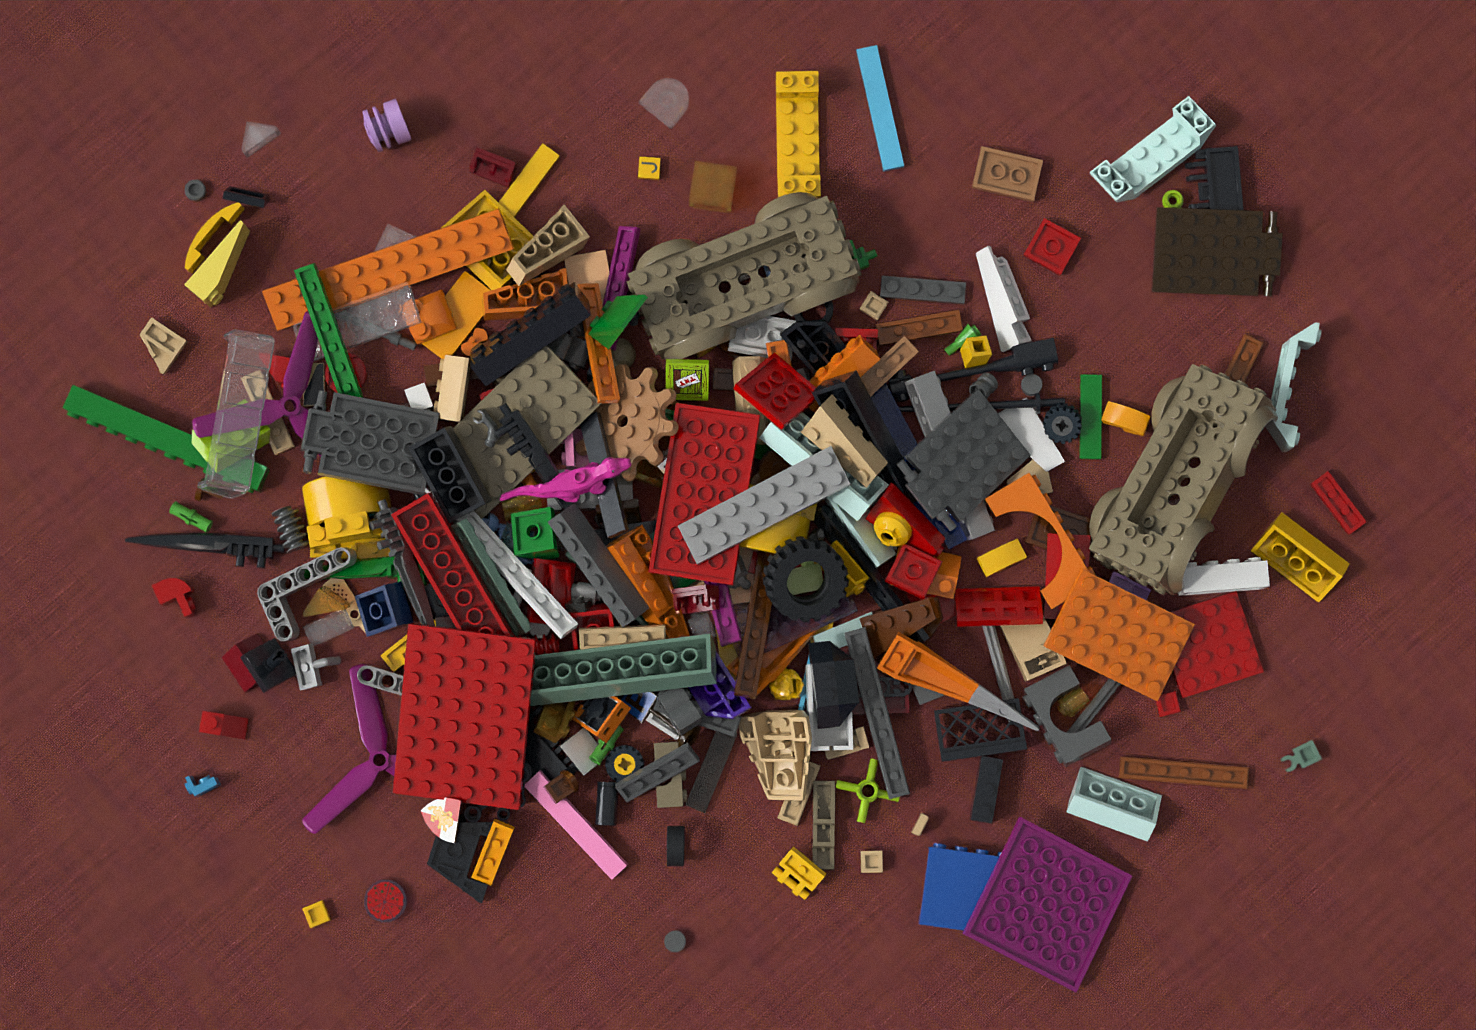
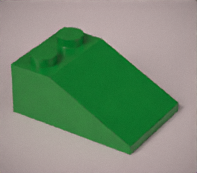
[589,295,648,349]

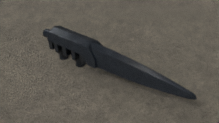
[494,403,576,511]
[125,533,285,569]

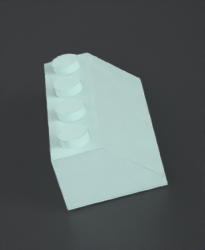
[825,497,897,569]
[1067,767,1162,841]

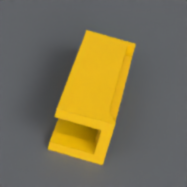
[831,540,869,598]

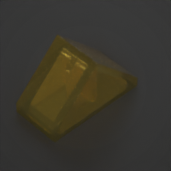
[303,586,350,617]

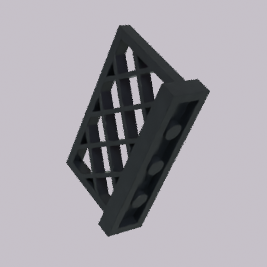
[934,698,1027,762]

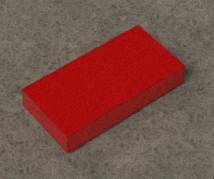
[548,565,572,608]

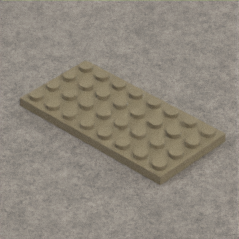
[453,345,601,519]

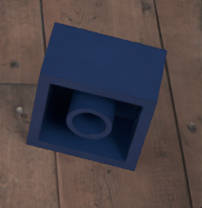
[355,581,414,637]

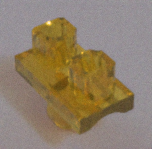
[501,496,542,523]

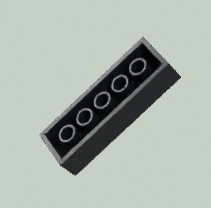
[470,282,591,386]
[812,370,908,500]

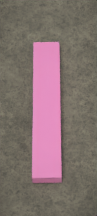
[525,770,628,879]

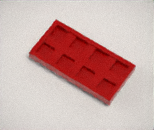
[954,586,1043,627]

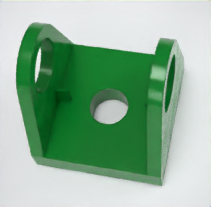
[511,507,559,560]

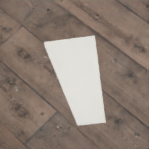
[998,397,1065,472]

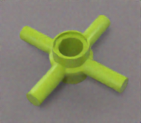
[836,758,900,823]

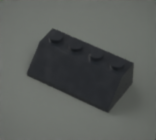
[408,426,492,523]

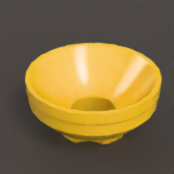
[874,512,912,546]

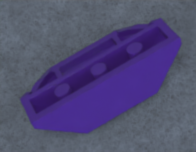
[688,651,751,719]

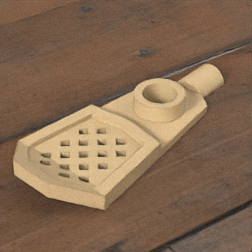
[322,578,366,633]

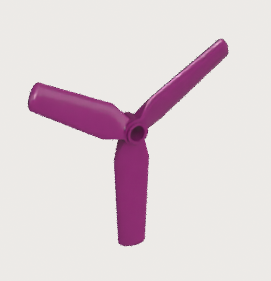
[192,311,321,457]
[302,664,396,834]

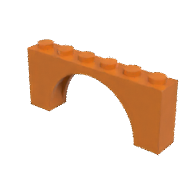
[985,473,1096,609]

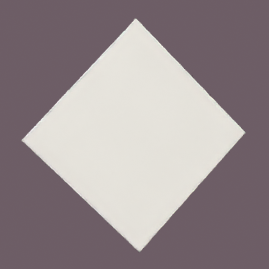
[560,728,607,775]

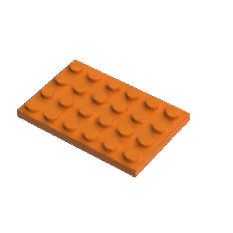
[1044,569,1195,701]

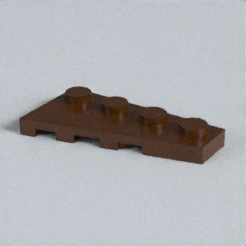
[859,596,940,658]

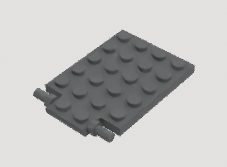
[897,389,1030,531]
[301,391,439,495]

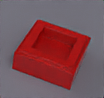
[1155,691,1181,717]

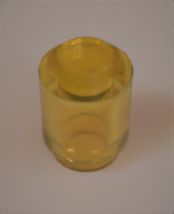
[1057,687,1090,718]

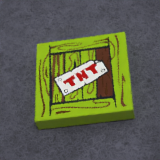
[666,359,709,401]

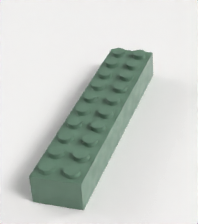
[530,634,717,706]

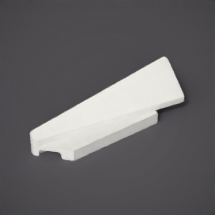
[976,246,1032,352]

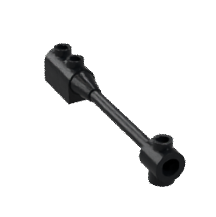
[888,338,1058,402]

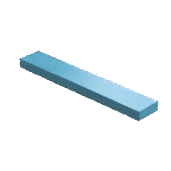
[856,45,904,172]

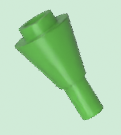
[944,324,982,356]

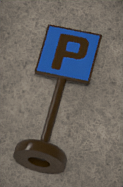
[620,692,701,748]

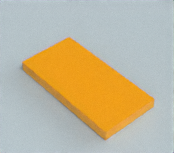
[422,271,491,359]

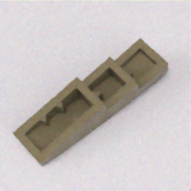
[812,781,835,871]

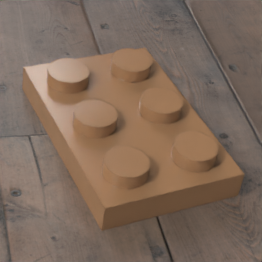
[972,146,1043,202]

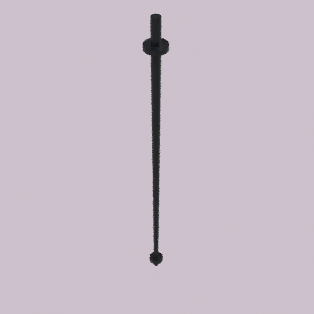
[803,393,1065,416]

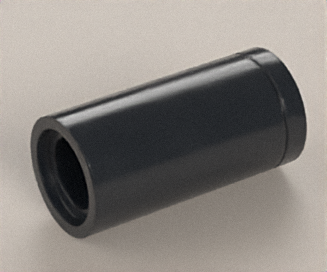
[595,782,618,826]

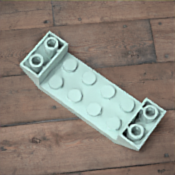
[1090,96,1216,202]
[1265,322,1321,452]

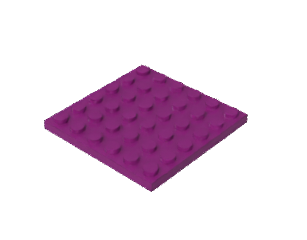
[962,817,1132,993]

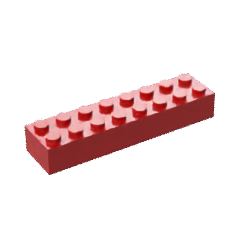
[391,492,514,636]

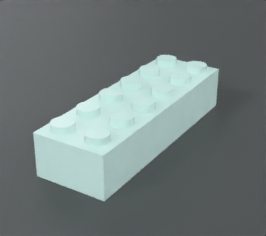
[759,412,889,521]

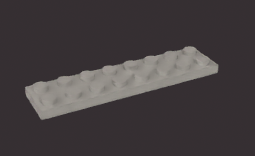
[678,446,851,565]

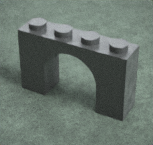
[1023,665,1111,768]

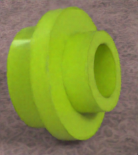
[1162,190,1183,208]

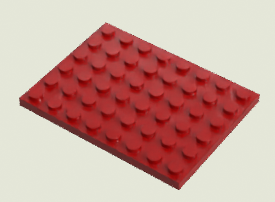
[393,623,537,810]

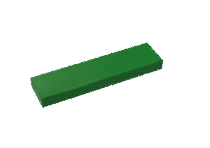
[1079,374,1102,460]

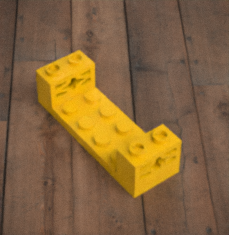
[776,71,821,198]

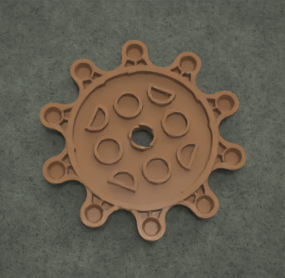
[575,364,679,482]

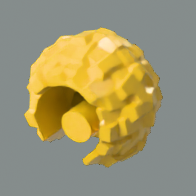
[769,668,804,700]

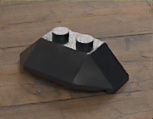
[780,320,846,376]
[808,641,859,729]

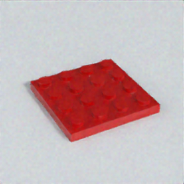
[1171,591,1264,698]

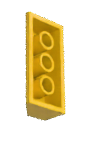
[1251,512,1350,602]

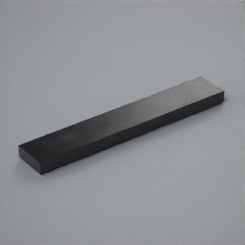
[580,412,629,538]

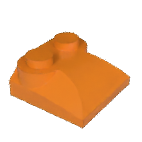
[402,289,457,345]

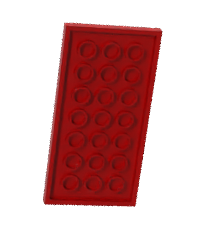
[648,403,761,586]

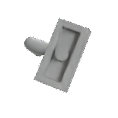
[291,644,341,691]

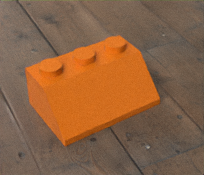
[890,545,962,599]

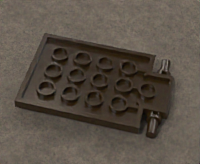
[1151,207,1283,296]

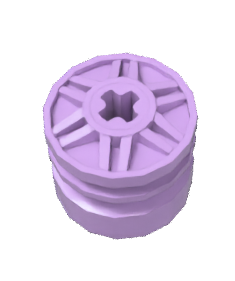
[362,98,412,153]

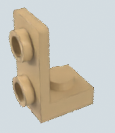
[825,727,869,759]

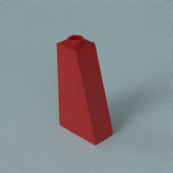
[865,483,945,558]

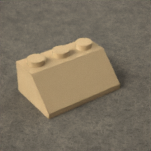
[433,355,471,422]

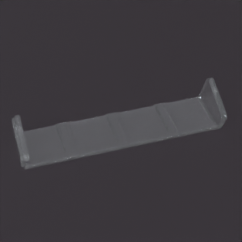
[197,329,275,499]

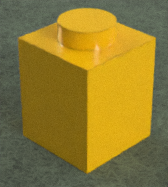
[960,336,992,368]

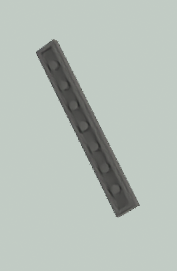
[844,627,910,799]

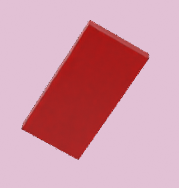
[1044,533,1091,619]

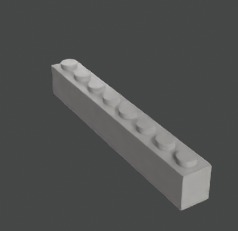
[904,371,995,542]

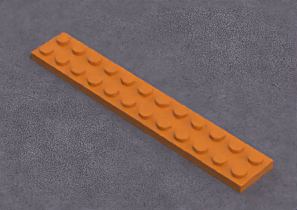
[262,208,514,331]

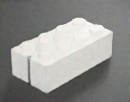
[1178,557,1270,596]
[806,664,853,751]

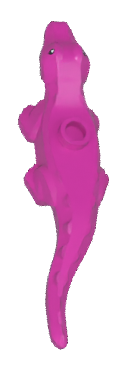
[500,457,632,503]

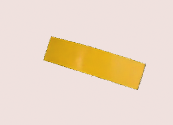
[185,202,244,274]

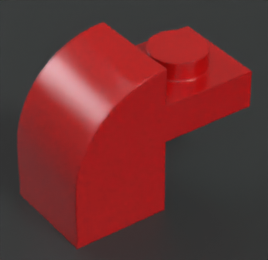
[151,578,196,618]

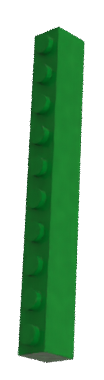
[62,385,270,494]

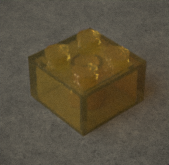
[689,161,737,213]

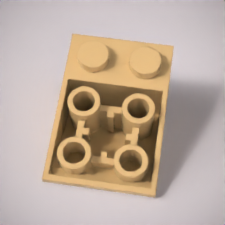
[1000,616,1067,682]

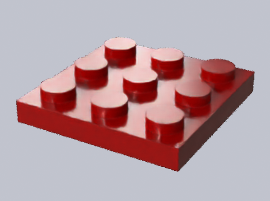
[733,352,816,430]

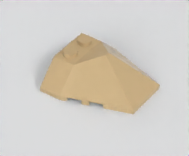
[739,710,812,801]

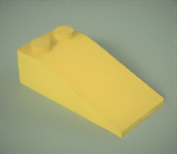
[184,220,250,308]

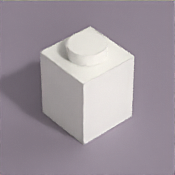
[404,383,434,411]

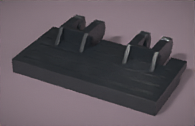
[1185,146,1243,210]
[525,705,579,781]

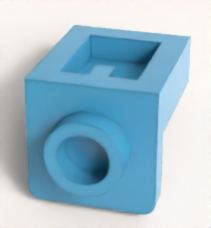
[185,775,221,797]

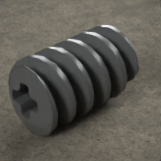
[271,506,309,553]

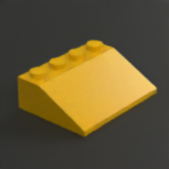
[441,190,534,290]

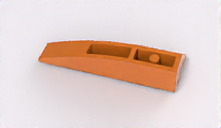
[606,525,690,639]

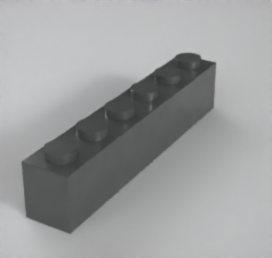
[548,503,649,627]

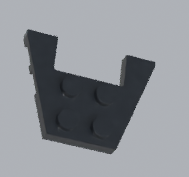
[427,822,508,903]

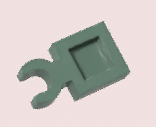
[1280,740,1322,772]

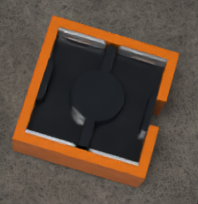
[572,696,631,743]

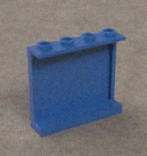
[918,843,1002,931]

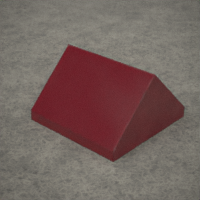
[222,634,264,693]

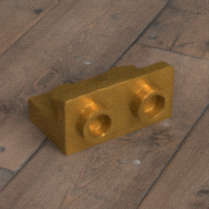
[533,701,576,743]

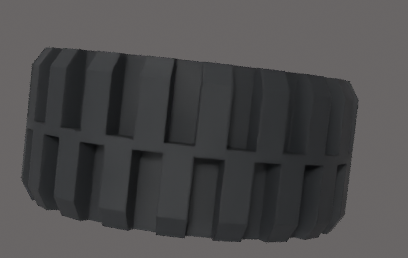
[763,536,849,622]

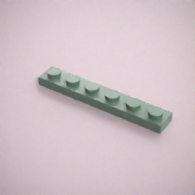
[451,518,531,636]

